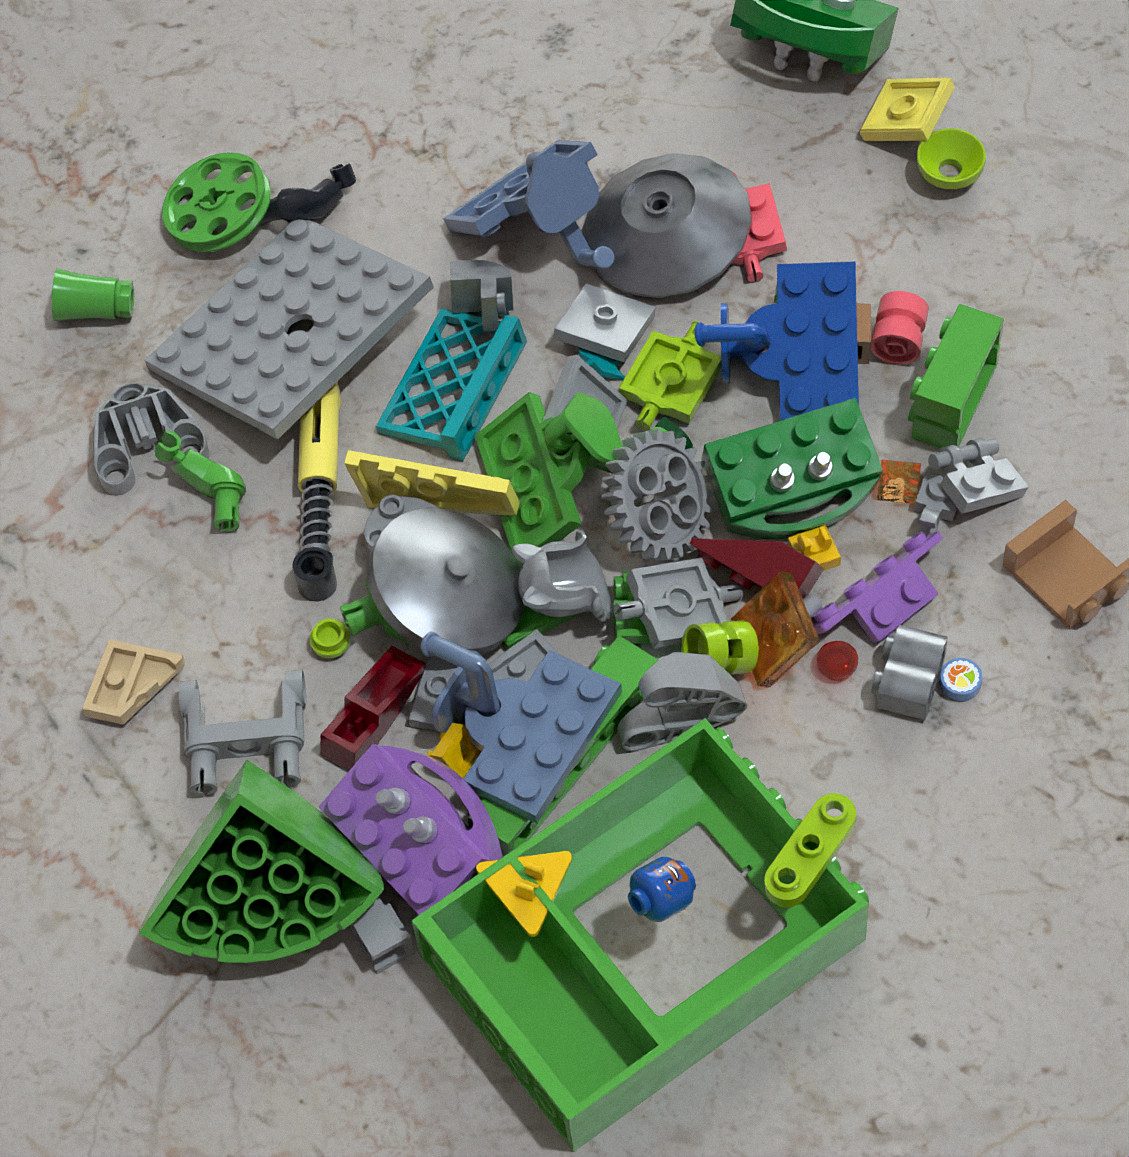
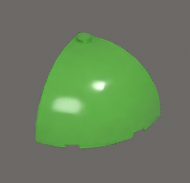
[139,760,384,963]

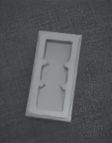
[409,655,458,733]

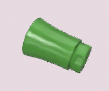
[52,268,135,321]

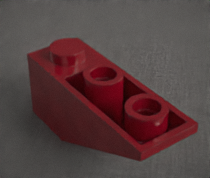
[689,538,824,610]

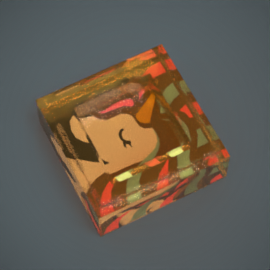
[877,460,921,504]

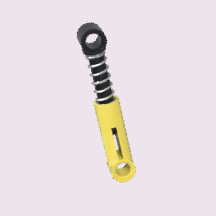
[292,381,342,602]

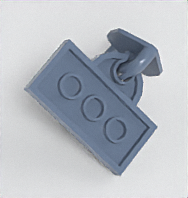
[443,140,614,269]
[421,632,622,824]

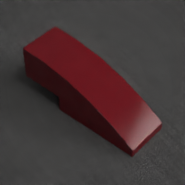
[320,645,426,771]

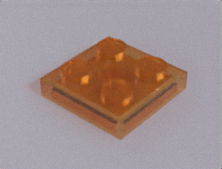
[731,572,820,688]

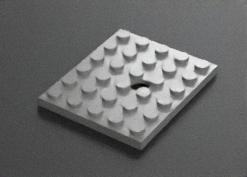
[144,219,434,439]

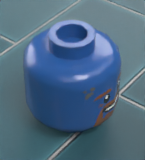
[628,857,696,922]

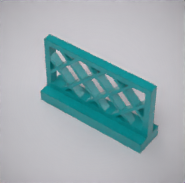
[375,308,527,461]

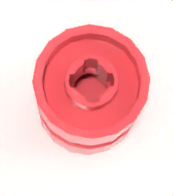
[870,291,929,365]

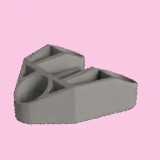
[94,383,210,496]
[617,652,747,751]

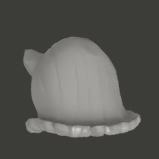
[512,530,612,622]

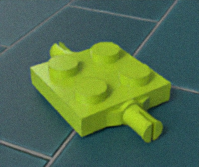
[619,321,722,431]

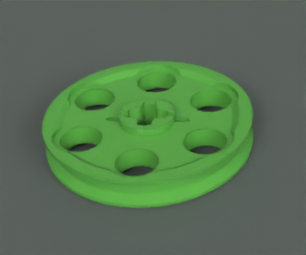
[162,152,271,252]

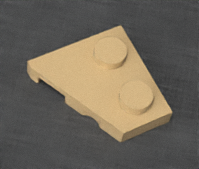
[82,639,185,725]

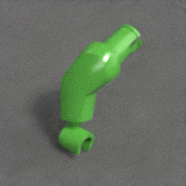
[155,431,246,532]

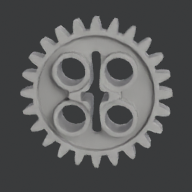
[601,429,714,561]

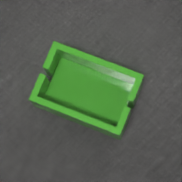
[908,304,1004,448]

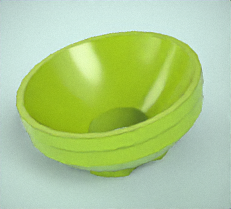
[917,128,986,189]

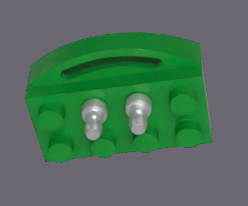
[730,0,899,81]
[701,398,883,539]

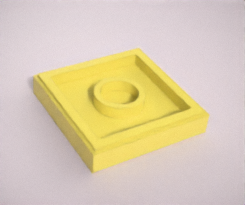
[859,78,955,141]

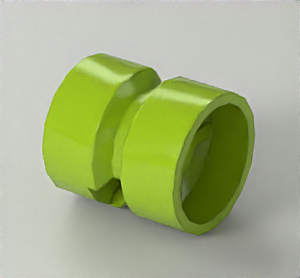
[681,620,759,675]

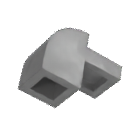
[450,260,514,331]

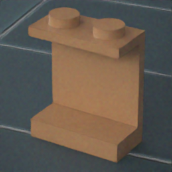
[1003,500,1129,629]

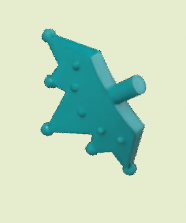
[578,347,626,380]

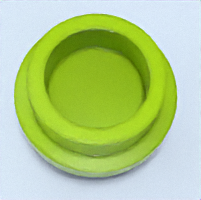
[309,618,351,658]

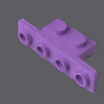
[807,531,943,643]

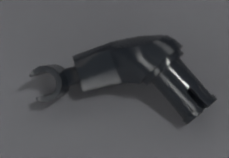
[251,163,356,226]

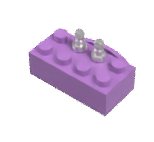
[318,744,503,915]

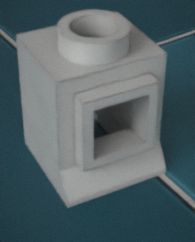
[350,899,415,974]

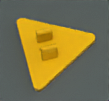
[476,851,572,937]

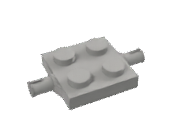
[614,558,743,649]

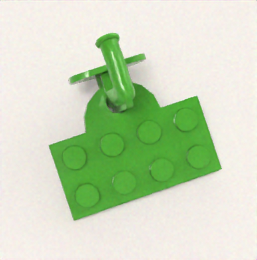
[475,392,667,566]

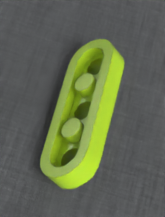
[764,793,856,907]

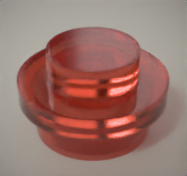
[817,641,858,681]

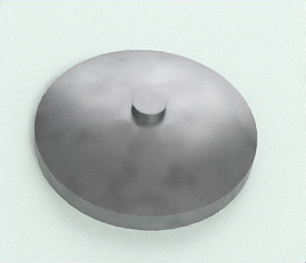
[367,508,525,654]

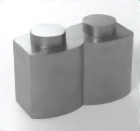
[871,625,948,720]

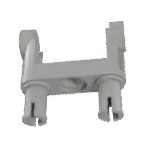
[178,669,307,795]

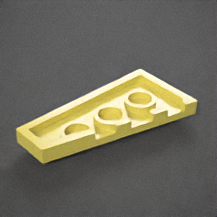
[344,450,520,516]

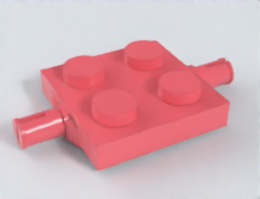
[731,173,787,282]

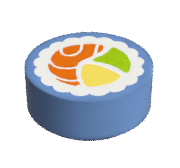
[940,658,982,701]

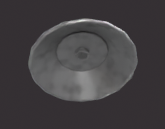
[583,153,752,298]

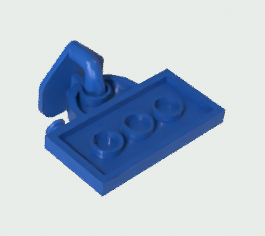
[695,261,859,421]

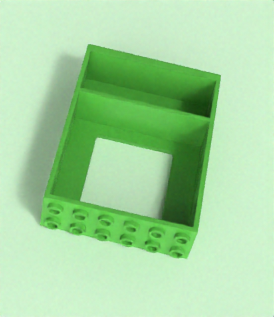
[412,718,869,1152]

